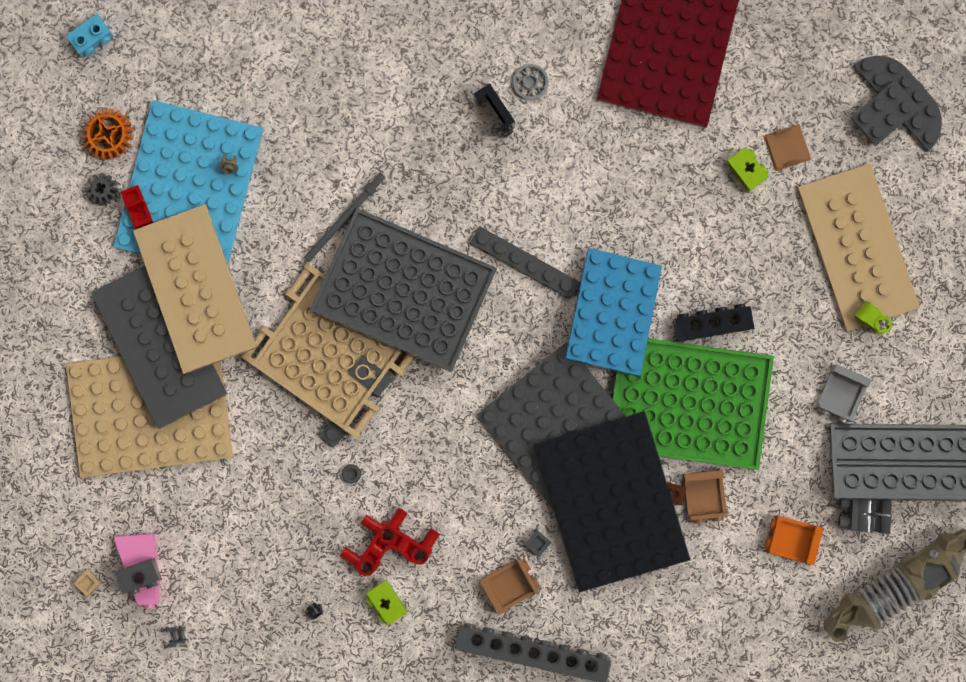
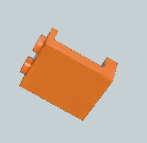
[765,515,824,565]

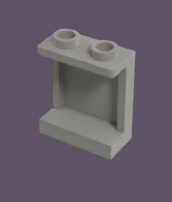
[815,364,872,424]

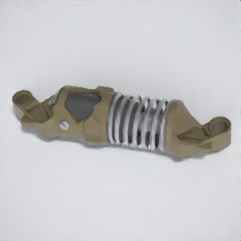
[824,528,966,642]

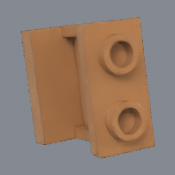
[683,470,728,524]
[480,558,540,615]

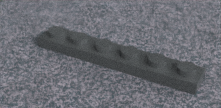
[470,226,579,299]

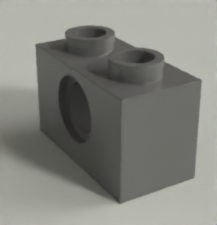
[114,557,162,596]

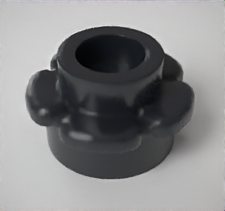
[305,603,324,620]

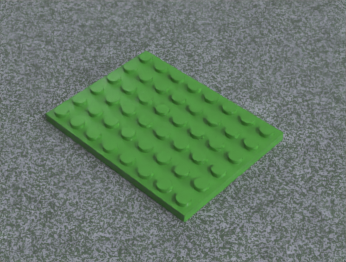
[613,338,774,470]

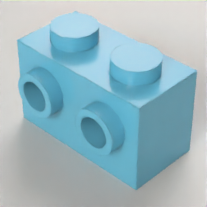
[66,14,114,57]

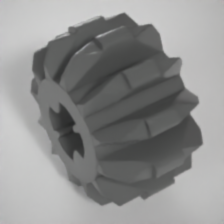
[85,173,119,206]

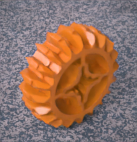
[82,108,134,160]

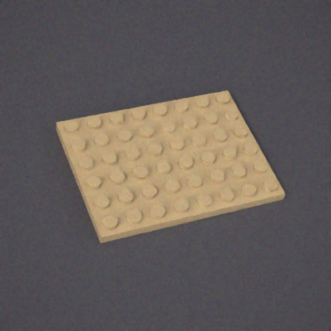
[66,356,233,478]

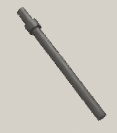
[304,172,386,262]

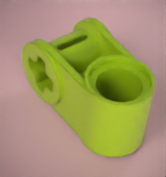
[854,301,893,334]

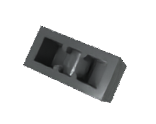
[348,355,393,397]

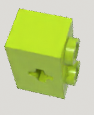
[725,147,769,193]
[366,579,408,625]

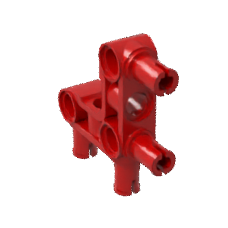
[340,507,440,576]

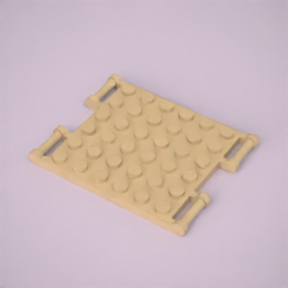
[240,263,414,439]

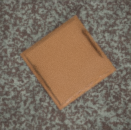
[763,124,812,172]

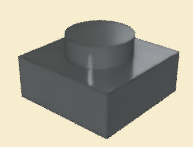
[319,421,346,448]
[525,530,552,557]

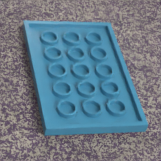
[565,248,662,377]

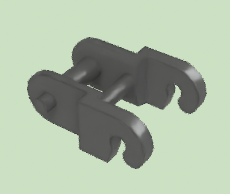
[160,625,188,649]

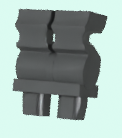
[838,500,892,534]

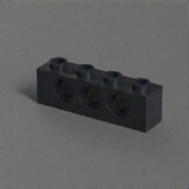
[673,303,755,342]

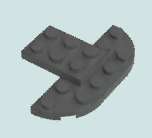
[851,56,942,152]

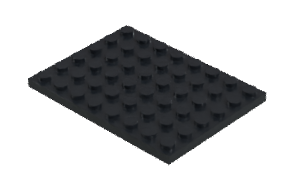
[533,411,691,592]

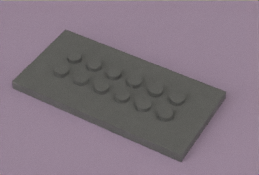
[91,266,228,429]
[829,424,966,501]

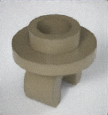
[219,155,238,175]

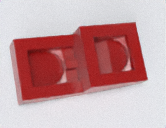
[121,185,154,229]

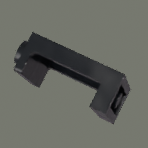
[474,83,515,138]

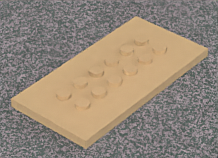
[797,163,920,332]
[133,204,257,375]

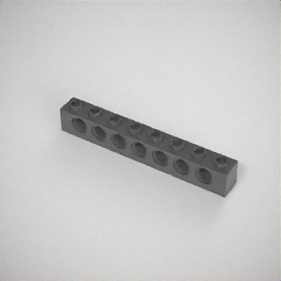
[455,623,612,682]

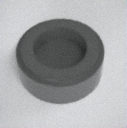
[342,464,361,484]

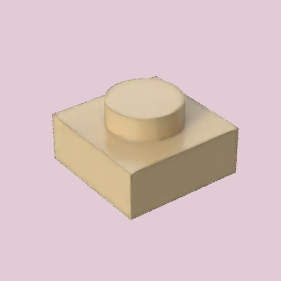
[73,569,102,597]

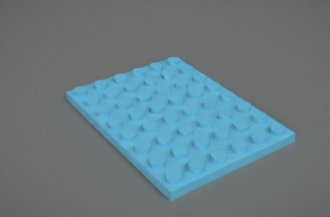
[114,100,263,264]

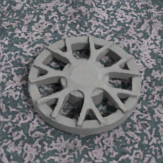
[513,64,549,100]

